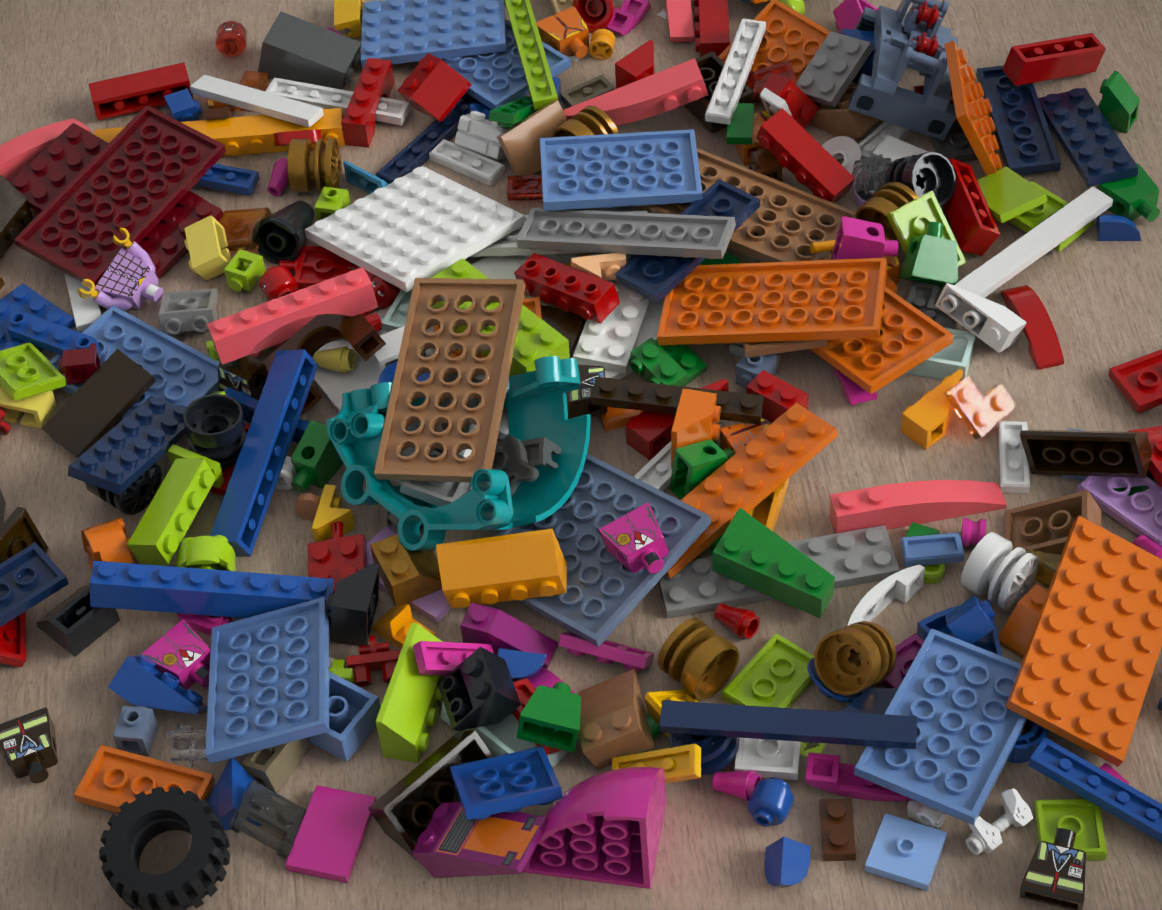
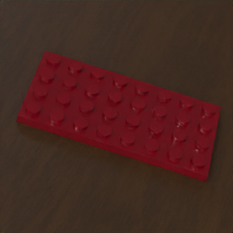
[14,105,226,286]
[9,123,224,280]

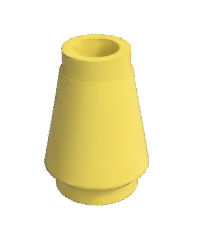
[314,346,357,374]

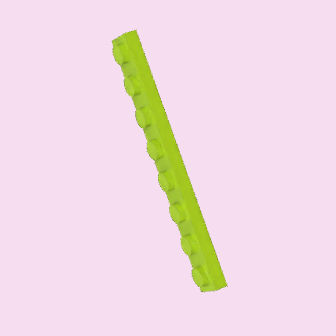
[504,0,558,110]

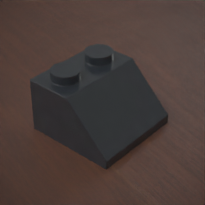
[326,563,379,646]

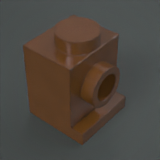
[748,149,782,182]

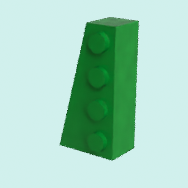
[712,508,835,618]

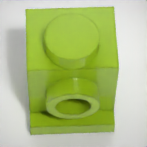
[224,249,265,292]

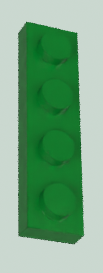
[489,96,539,127]

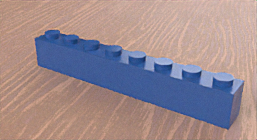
[210,349,318,557]
[90,561,334,618]

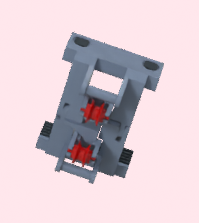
[848,0,958,140]

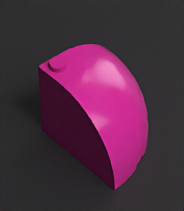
[523,767,667,889]

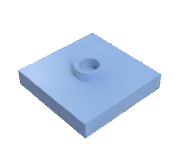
[865,813,947,891]

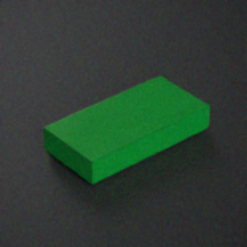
[727,103,754,144]

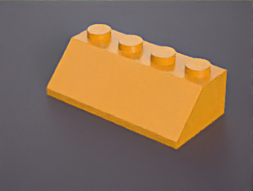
[436,528,567,609]

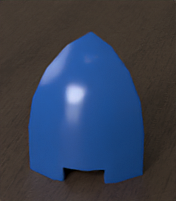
[1096,214,1141,241]
[498,648,547,681]
[764,836,811,887]

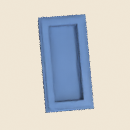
[900,532,965,567]

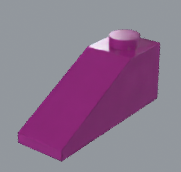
[460,603,558,669]

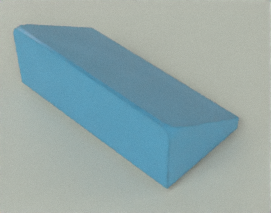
[343,161,388,194]

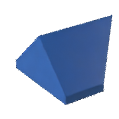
[207,758,271,831]

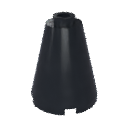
[252,201,315,265]

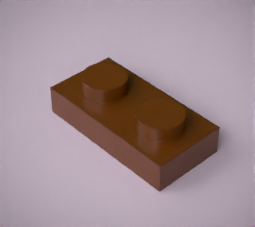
[819,798,856,861]

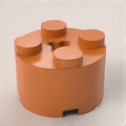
[81,518,137,572]

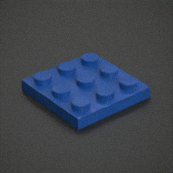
[0,283,76,352]
[450,746,563,820]

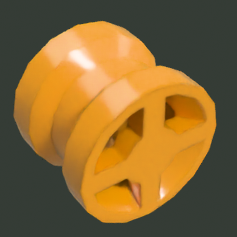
[589,29,615,60]

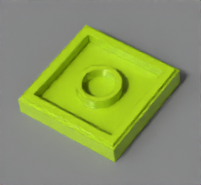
[1033,799,1107,861]

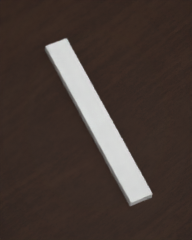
[954,186,1113,298]

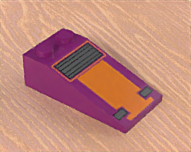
[411,802,548,878]

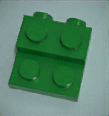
[629,337,707,387]

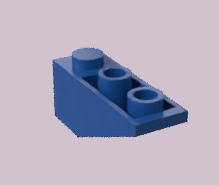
[108,655,208,714]

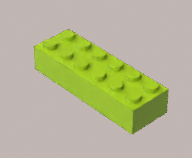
[431,258,570,376]

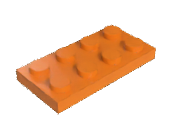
[73,745,215,813]

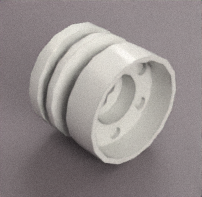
[961,532,1039,611]

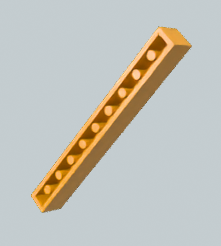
[94,108,345,157]

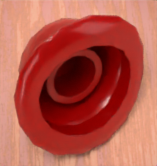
[572,0,614,33]

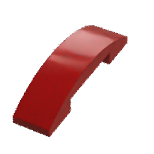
[1001,285,1064,370]

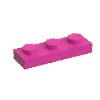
[558,631,655,671]
[413,641,493,675]

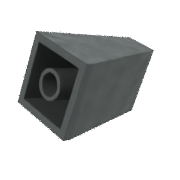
[257,11,362,90]

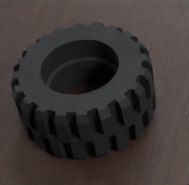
[99,787,230,910]

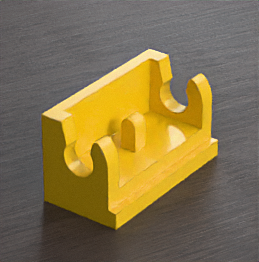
[334,0,364,39]

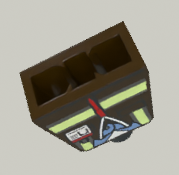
[217,355,269,400]
[566,365,607,419]
[0,707,58,783]
[1020,828,1086,910]

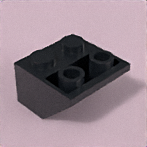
[36,585,120,657]
[438,647,521,731]

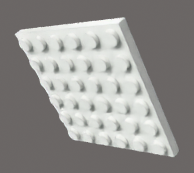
[305,166,525,292]

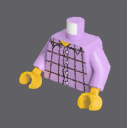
[78,228,164,311]

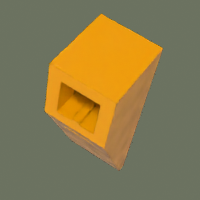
[901,369,963,450]

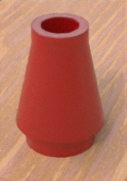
[714,603,760,639]

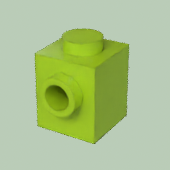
[314,186,351,221]

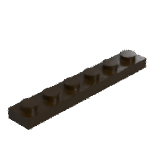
[592,377,764,424]

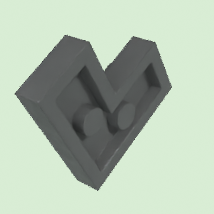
[906,281,958,329]

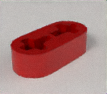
[273,129,322,146]

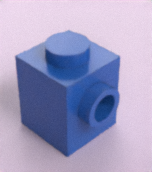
[164,89,202,122]
[945,595,996,644]

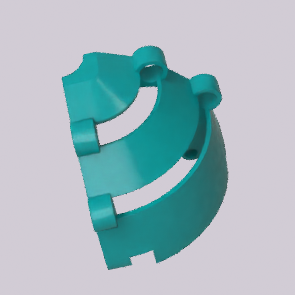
[326,356,591,551]

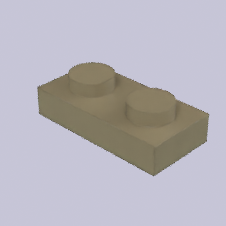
[560,75,615,108]

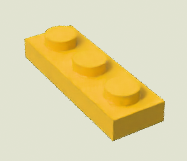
[612,744,701,784]

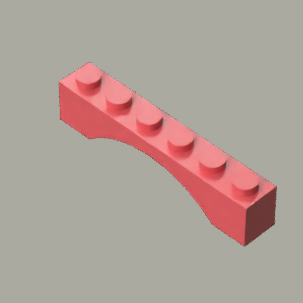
[207,267,378,365]

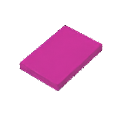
[285,785,377,883]

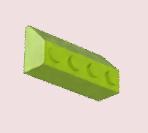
[127,458,216,566]
[375,622,447,763]

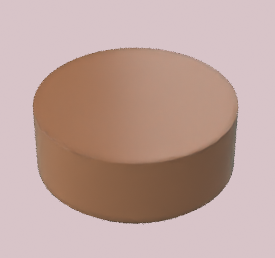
[294,493,321,521]

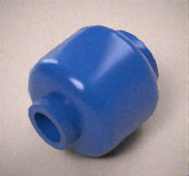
[747,777,794,827]

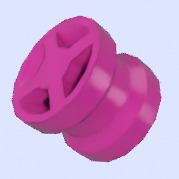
[961,518,986,547]

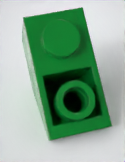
[1098,70,1140,134]

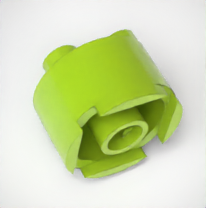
[176,535,236,571]

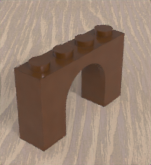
[262,314,386,414]

